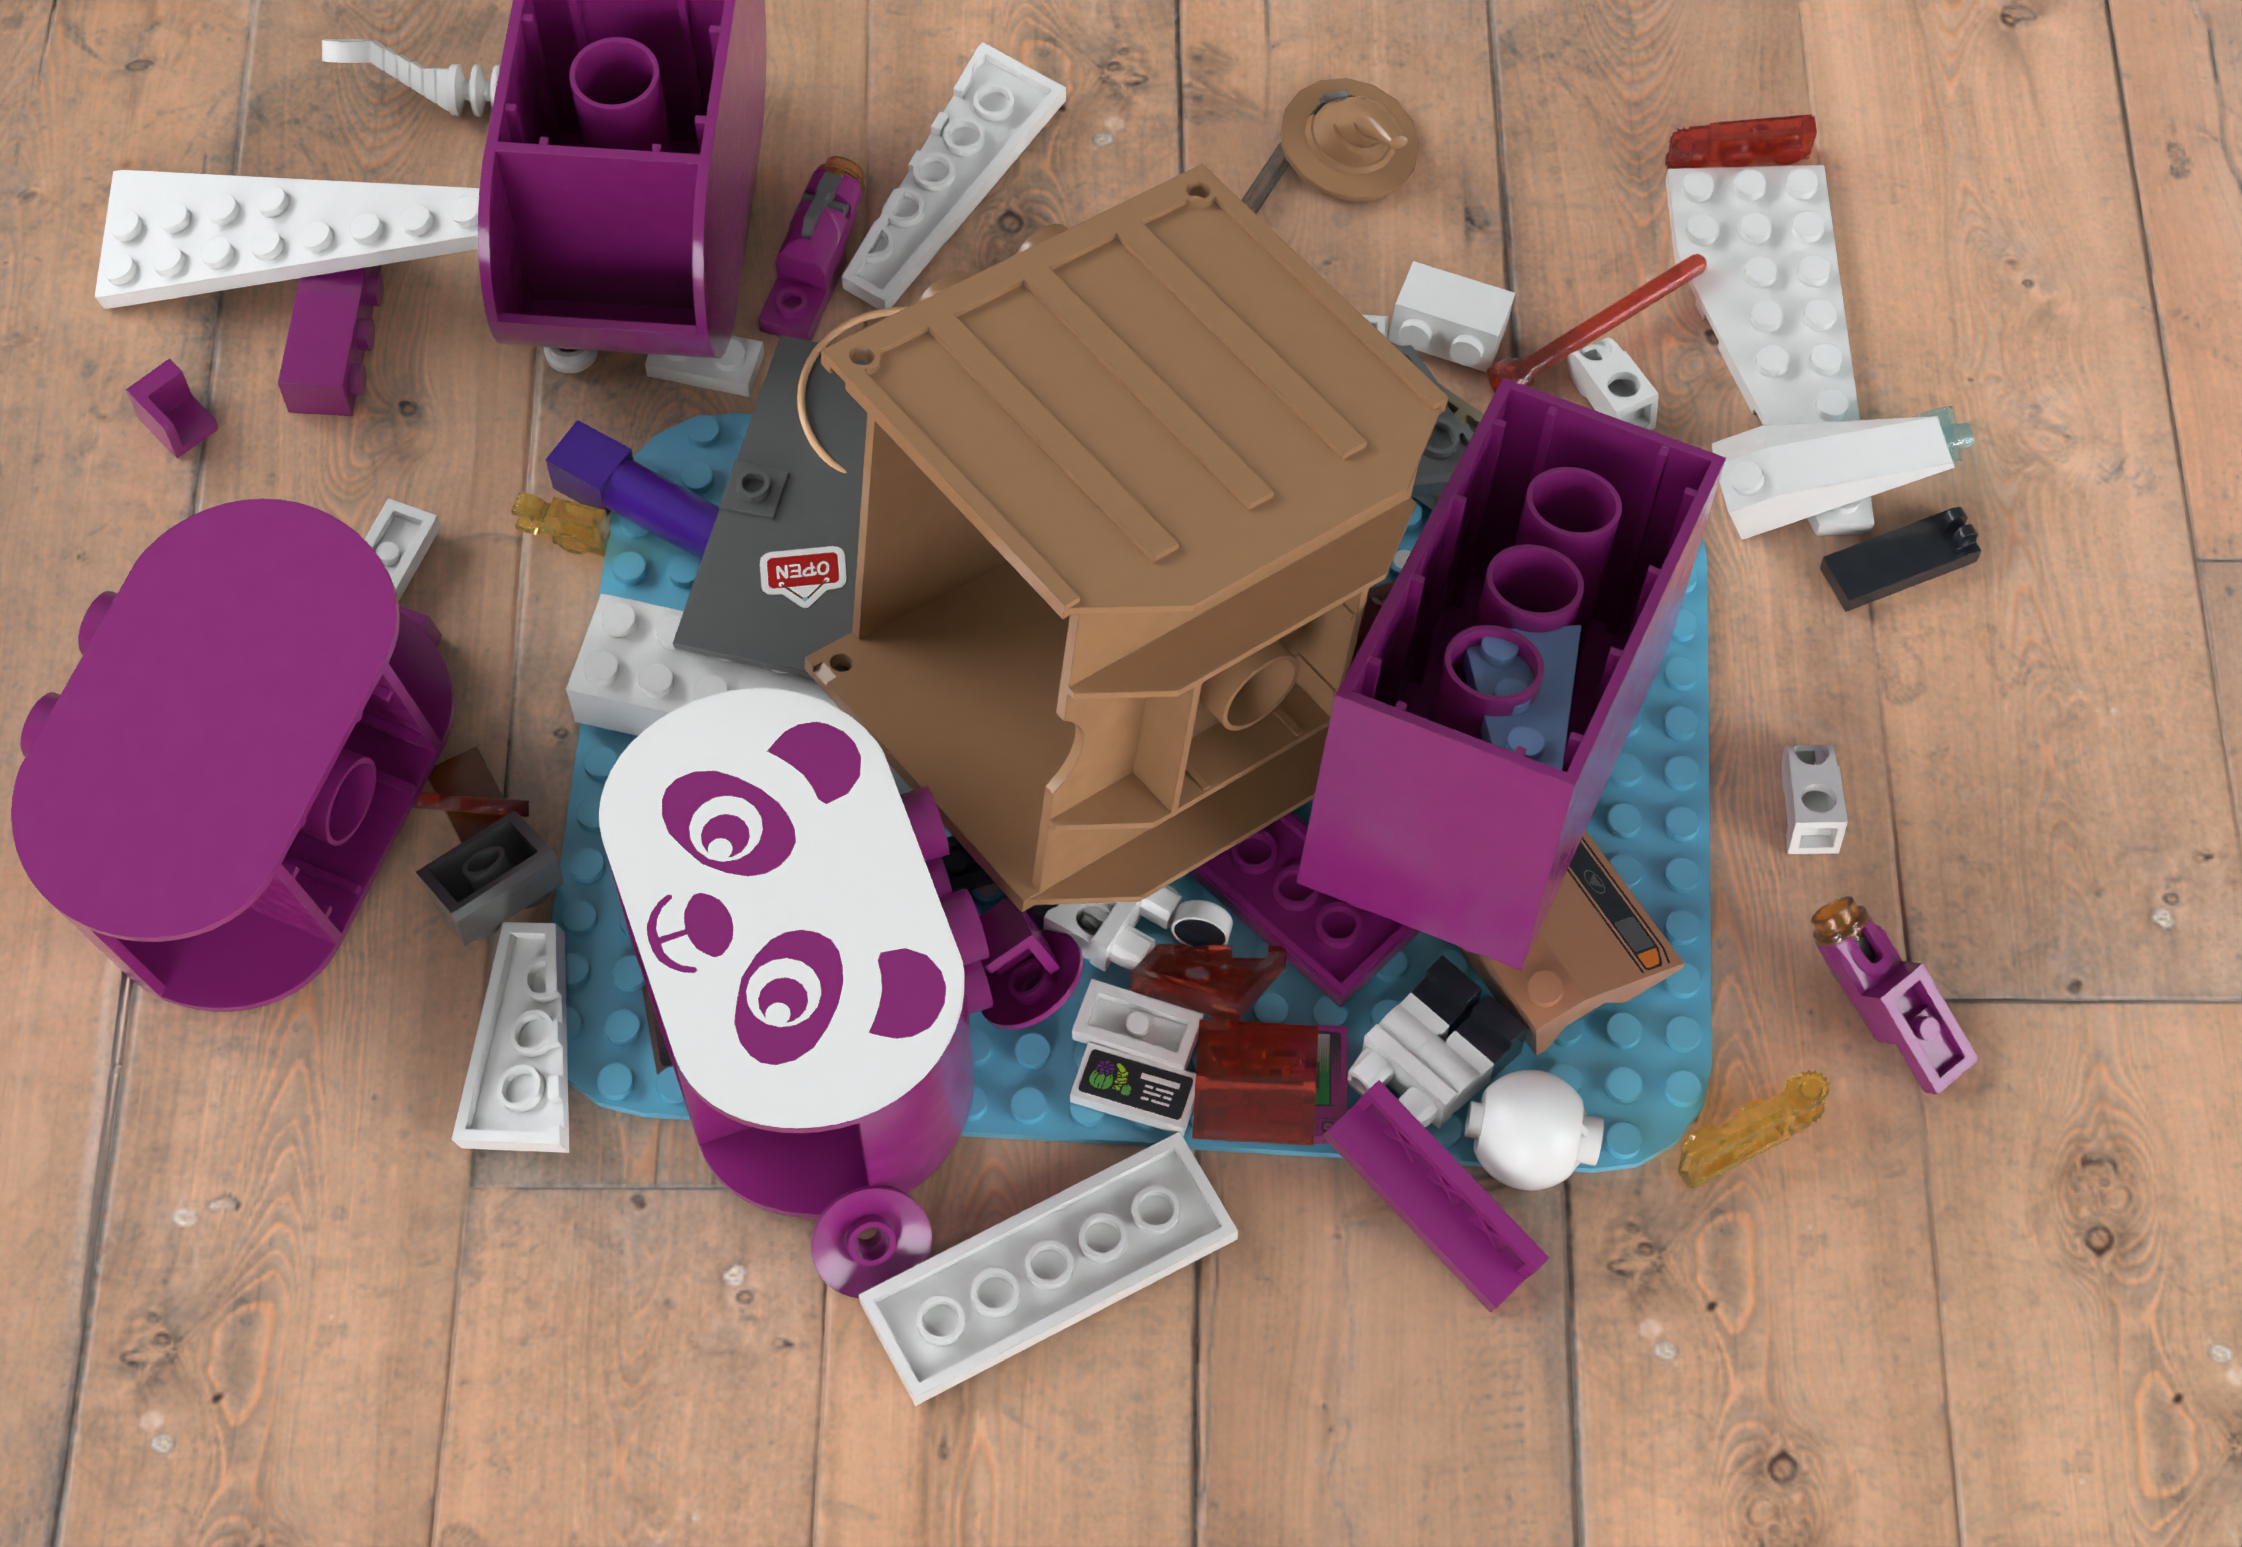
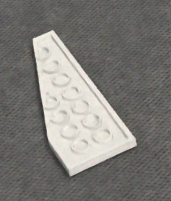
[1665,165,1874,536]

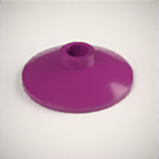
[981,930,1083,1029]
[811,1185,932,1298]

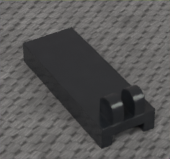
[1820,507,1981,612]

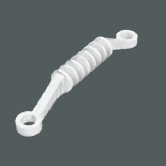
[322,39,500,117]

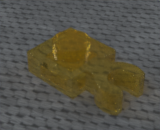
[511,492,611,557]

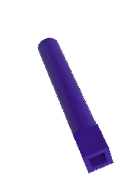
[545,420,719,560]

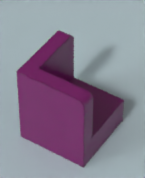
[126,358,218,459]
[979,897,1061,976]

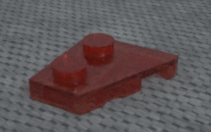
[1130,944,1287,1023]

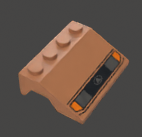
[1458,830,1684,1056]

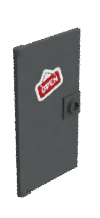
[673,335,869,678]

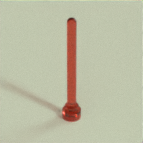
[1487,254,1707,393]

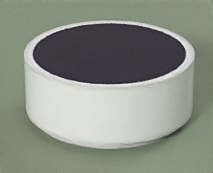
[1171,900,1233,951]

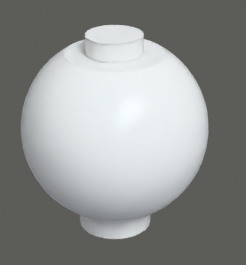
[1464,1070,1604,1191]

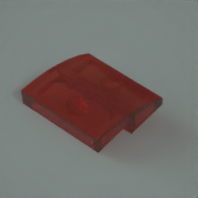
[1192,1019,1318,1146]

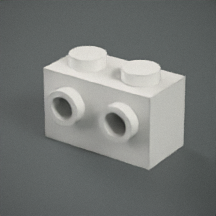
[1388,261,1515,373]

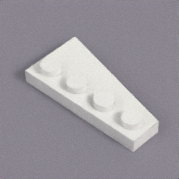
[452,922,569,1153]

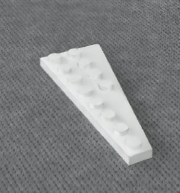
[95,170,479,309]

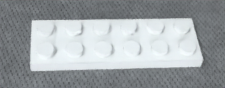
[858,1131,1238,1406]

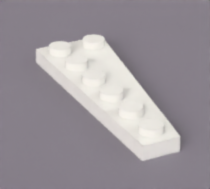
[842,42,1066,309]

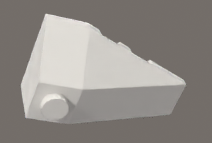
[1712,416,1955,540]

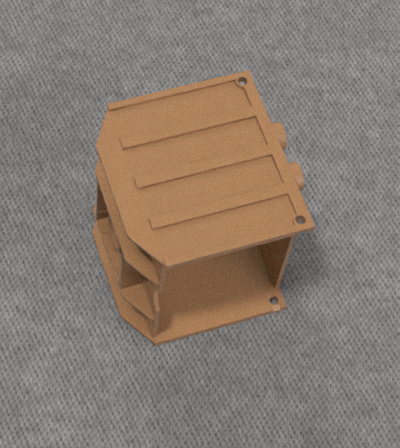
[804,164,1448,912]

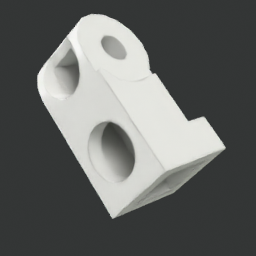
[1567,337,1659,430]
[1781,745,1848,854]

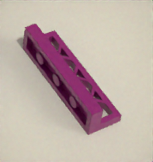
[1323,1080,1550,1313]

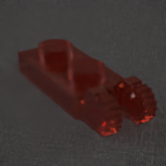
[1665,114,1817,170]

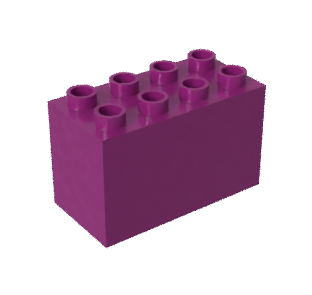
[1296,378,1726,970]

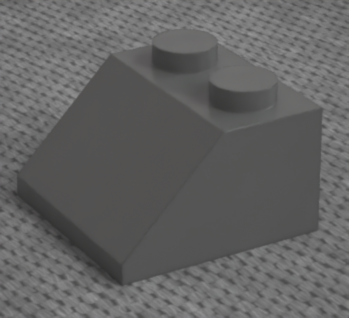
[416,810,564,946]

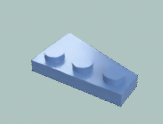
[1463,625,1581,770]

